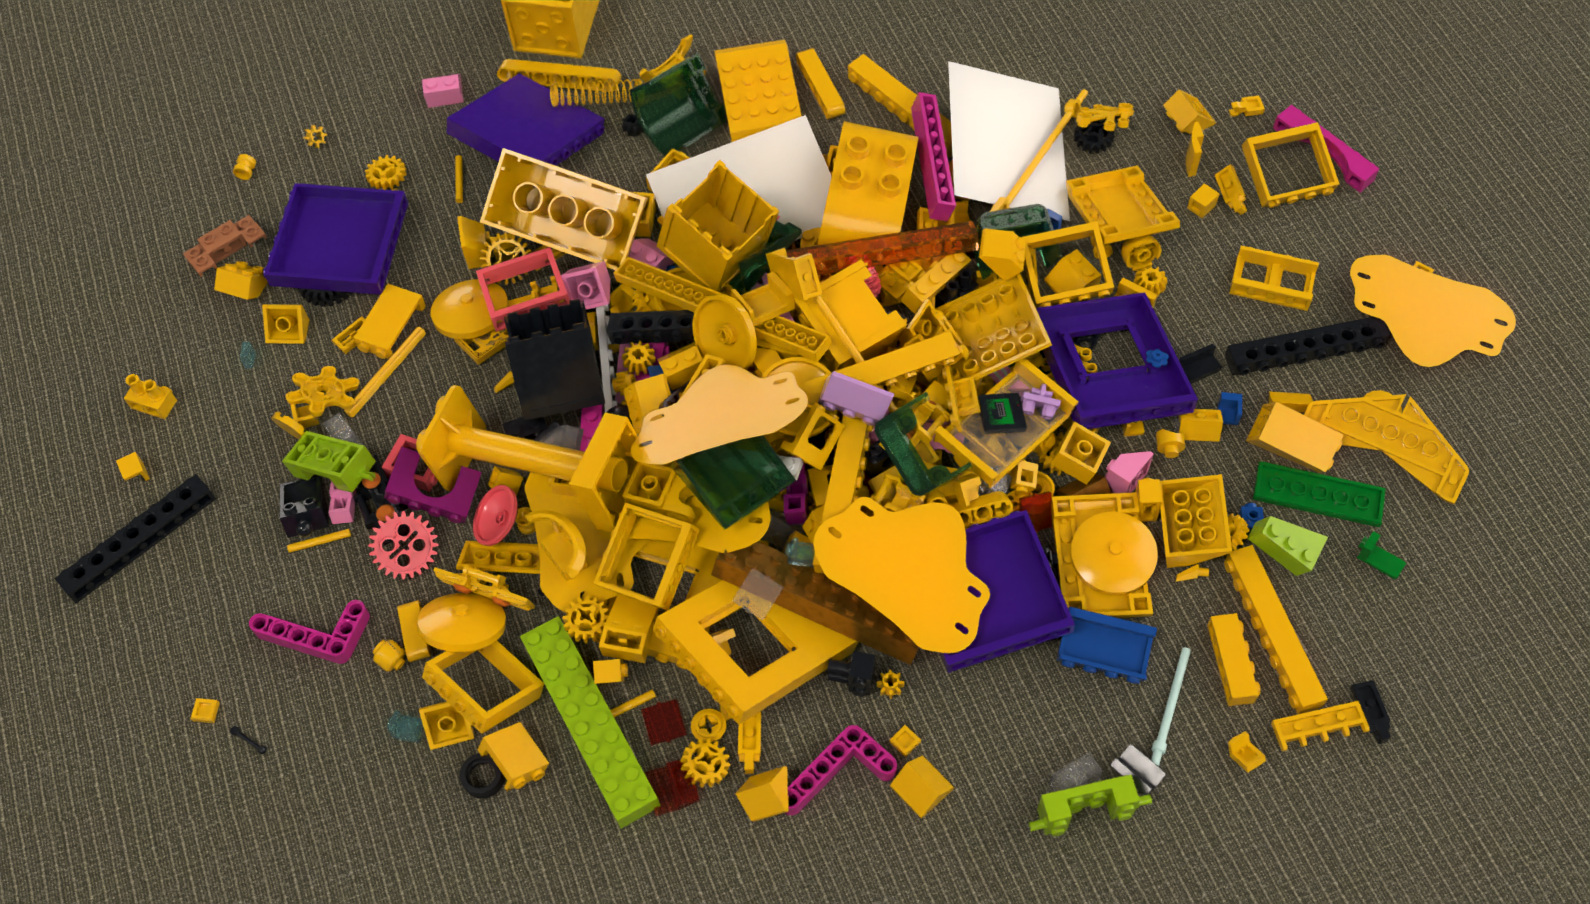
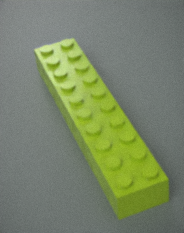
[520,616,661,829]

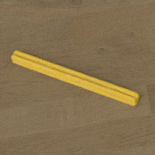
[344,326,426,418]

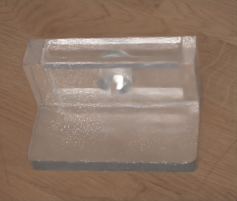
[763,509,807,549]

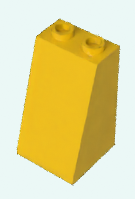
[1246,402,1343,473]

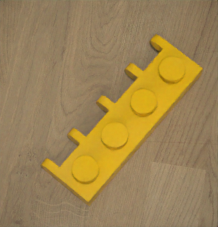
[1271,701,1370,751]

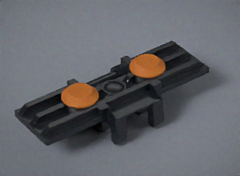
[353,455,409,546]

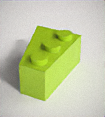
[1247,516,1328,576]

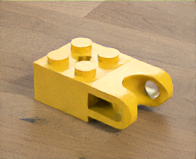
[622,461,708,524]

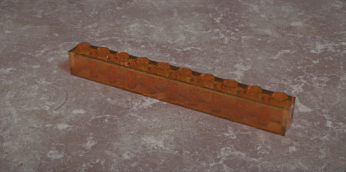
[786,221,979,275]

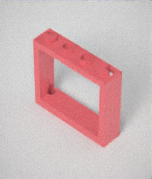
[476,247,570,332]

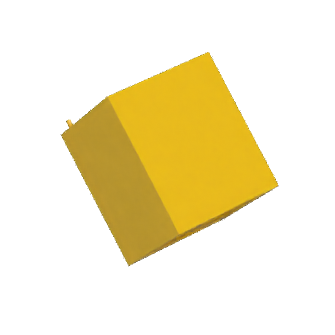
[501,0,599,58]

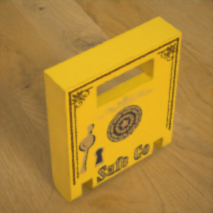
[454,328,509,365]

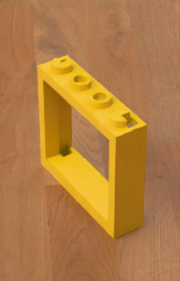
[1242,122,1339,208]
[1021,221,1114,308]
[593,502,700,611]
[422,641,544,734]

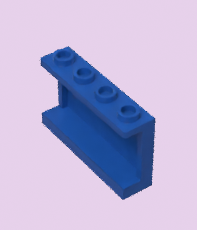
[1056,607,1157,684]

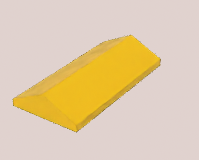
[456,541,540,574]

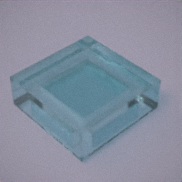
[240,341,256,369]

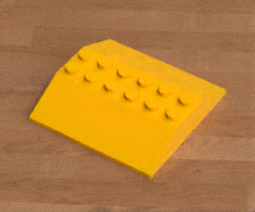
[910,273,1052,387]

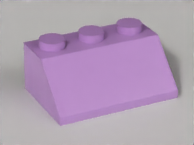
[818,371,894,426]

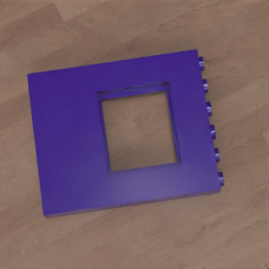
[1036,293,1198,429]

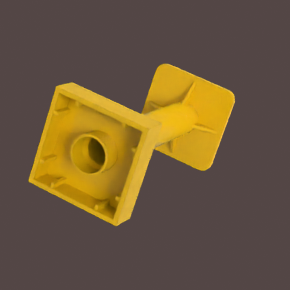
[416,385,643,533]

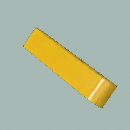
[795,48,846,119]

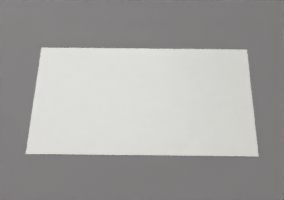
[948,61,1070,221]
[646,115,832,254]

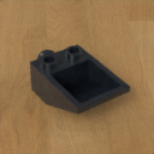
[280,475,329,538]

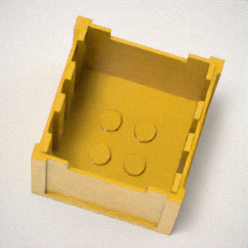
[656,160,779,292]
[790,259,907,373]

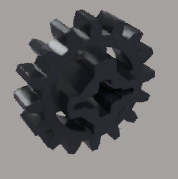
[1074,120,1115,154]

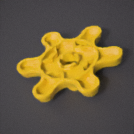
[285,366,360,417]

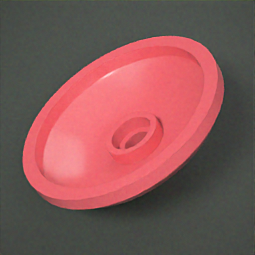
[473,485,518,546]

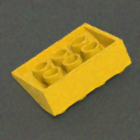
[1160,474,1232,568]

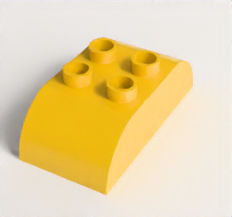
[816,121,918,265]
[480,148,647,270]

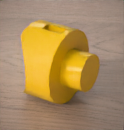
[1156,429,1185,458]

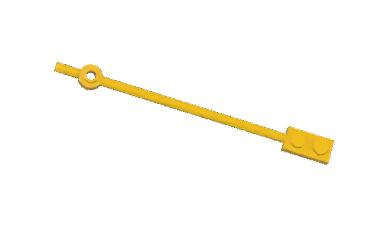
[983,89,1088,230]
[791,256,940,464]

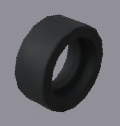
[459,753,505,799]

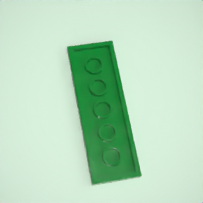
[1252,461,1386,528]

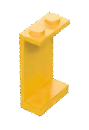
[766,248,823,300]
[354,284,426,359]

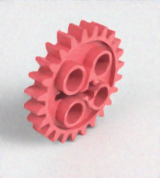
[368,511,439,579]

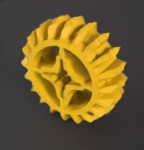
[480,232,531,285]

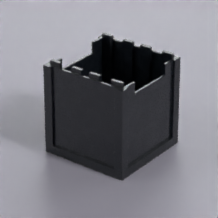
[504,299,605,421]

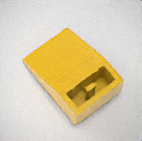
[599,594,659,663]

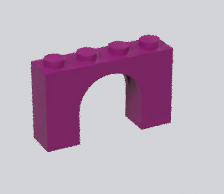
[384,447,482,523]

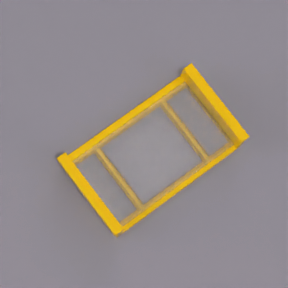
[933,358,1079,489]

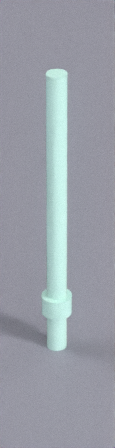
[1151,647,1191,766]

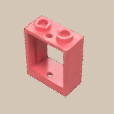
[382,434,438,492]

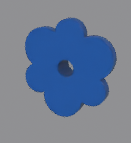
[1146,349,1169,368]

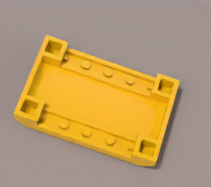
[714,40,802,143]
[1066,165,1180,245]
[1051,492,1153,618]

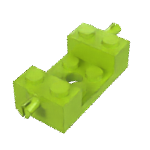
[282,431,376,493]
[1028,774,1152,836]

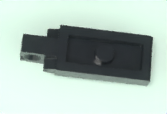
[1350,680,1391,744]

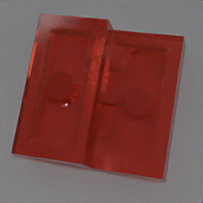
[644,759,700,816]

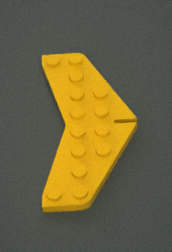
[1304,394,1469,505]

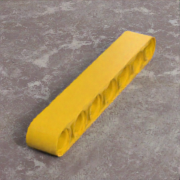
[497,59,621,92]

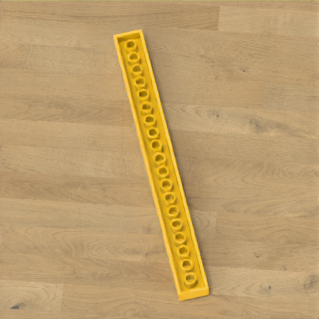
[613,257,832,362]

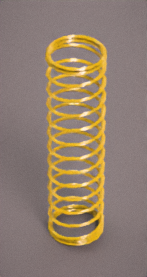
[550,79,644,107]

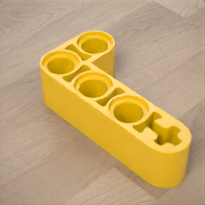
[924,489,1013,528]

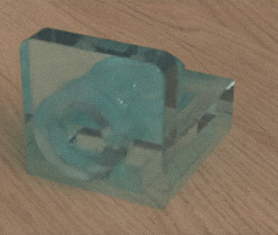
[785,537,815,567]
[387,710,424,743]

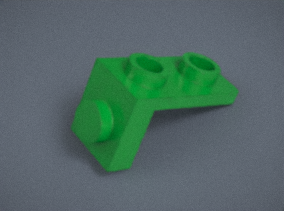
[1357,531,1406,579]

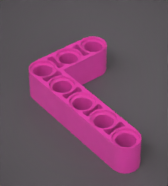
[249,600,370,664]
[785,725,897,816]

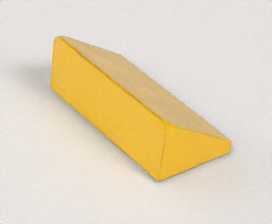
[1269,391,1313,412]

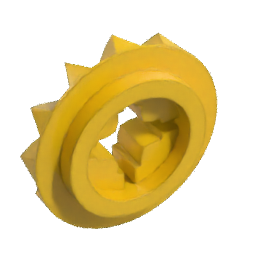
[691,709,726,744]

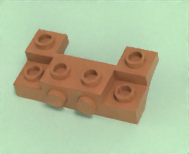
[183,215,267,277]

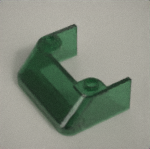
[973,204,1063,280]
[875,392,973,496]

